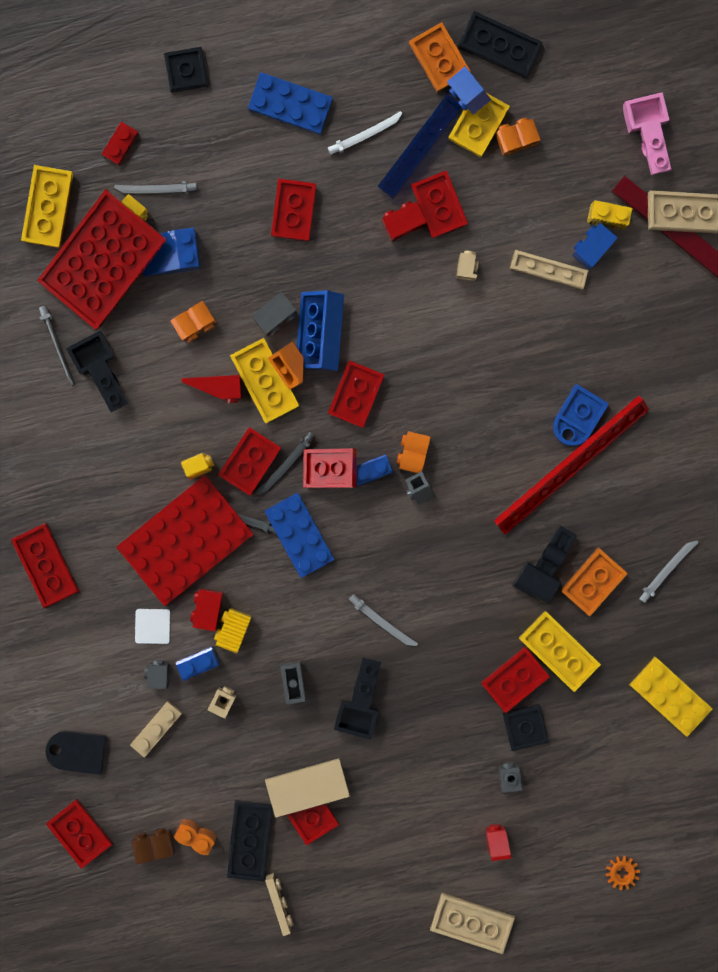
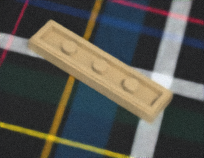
[510,250,589,290]

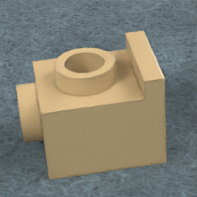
[456,251,478,281]
[208,686,236,719]

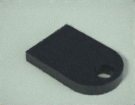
[45,730,106,775]

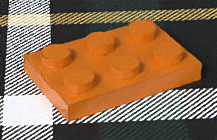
[408,22,471,93]
[560,548,628,616]

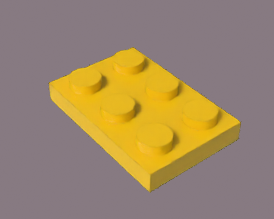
[448,93,510,158]

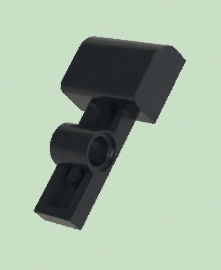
[66,331,129,413]
[512,525,577,606]
[334,657,381,739]

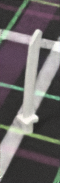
[328,112,402,155]

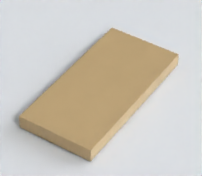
[648,191,718,234]
[265,758,350,818]
[430,893,515,954]

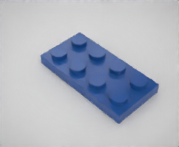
[248,72,333,135]
[264,493,334,578]

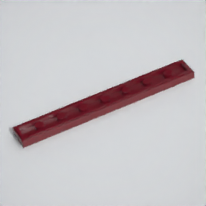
[611,175,718,278]

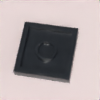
[164,47,209,93]
[502,704,549,751]

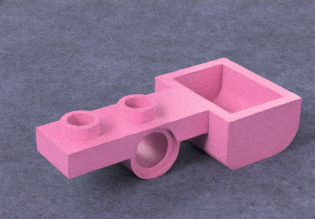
[623,92,671,175]

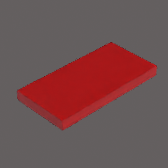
[11,523,80,608]

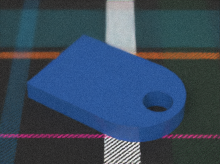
[553,384,609,446]

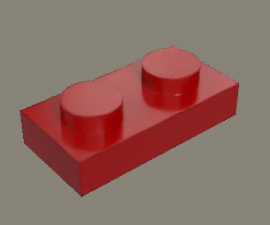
[102,122,139,165]

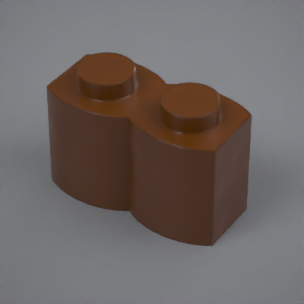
[131,828,175,864]

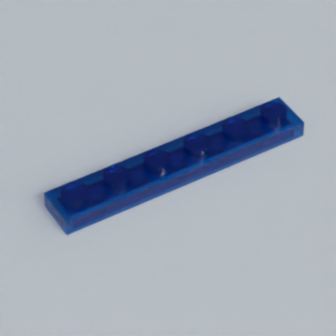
[378,94,462,199]

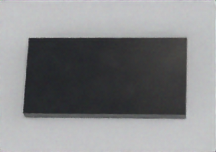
[457,11,543,79]
[227,800,273,881]

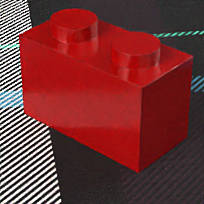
[381,201,427,242]
[190,588,224,631]

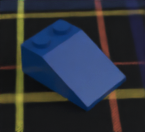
[143,228,201,277]

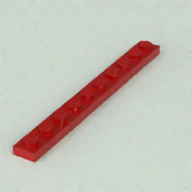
[494,396,649,535]

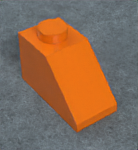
[268,341,303,390]

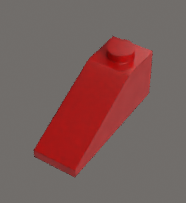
[181,375,242,404]

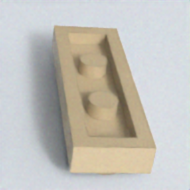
[130,701,182,758]
[266,873,293,936]

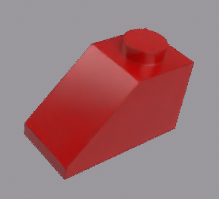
[485,824,511,861]

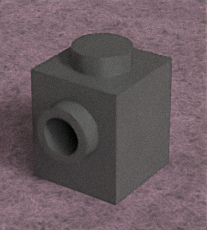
[405,471,436,505]
[144,660,170,689]
[498,762,522,793]

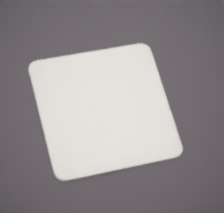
[135,609,170,644]

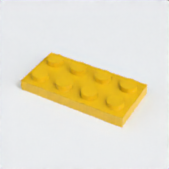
[21,165,74,249]
[230,338,299,424]
[519,611,601,692]
[629,657,712,737]

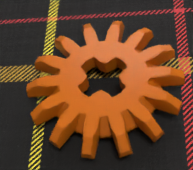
[605,856,640,890]

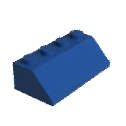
[297,290,344,371]

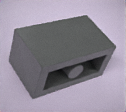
[252,292,297,336]
[281,660,306,705]

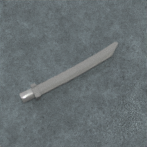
[114,181,197,194]
[39,306,74,385]
[639,541,698,603]
[348,594,418,646]

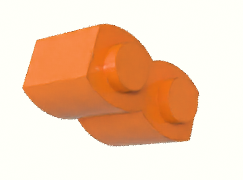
[495,117,541,156]
[170,301,216,343]
[396,431,430,473]
[174,819,217,855]

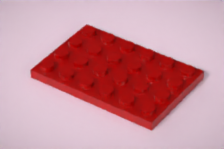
[37,189,167,330]
[116,475,254,606]

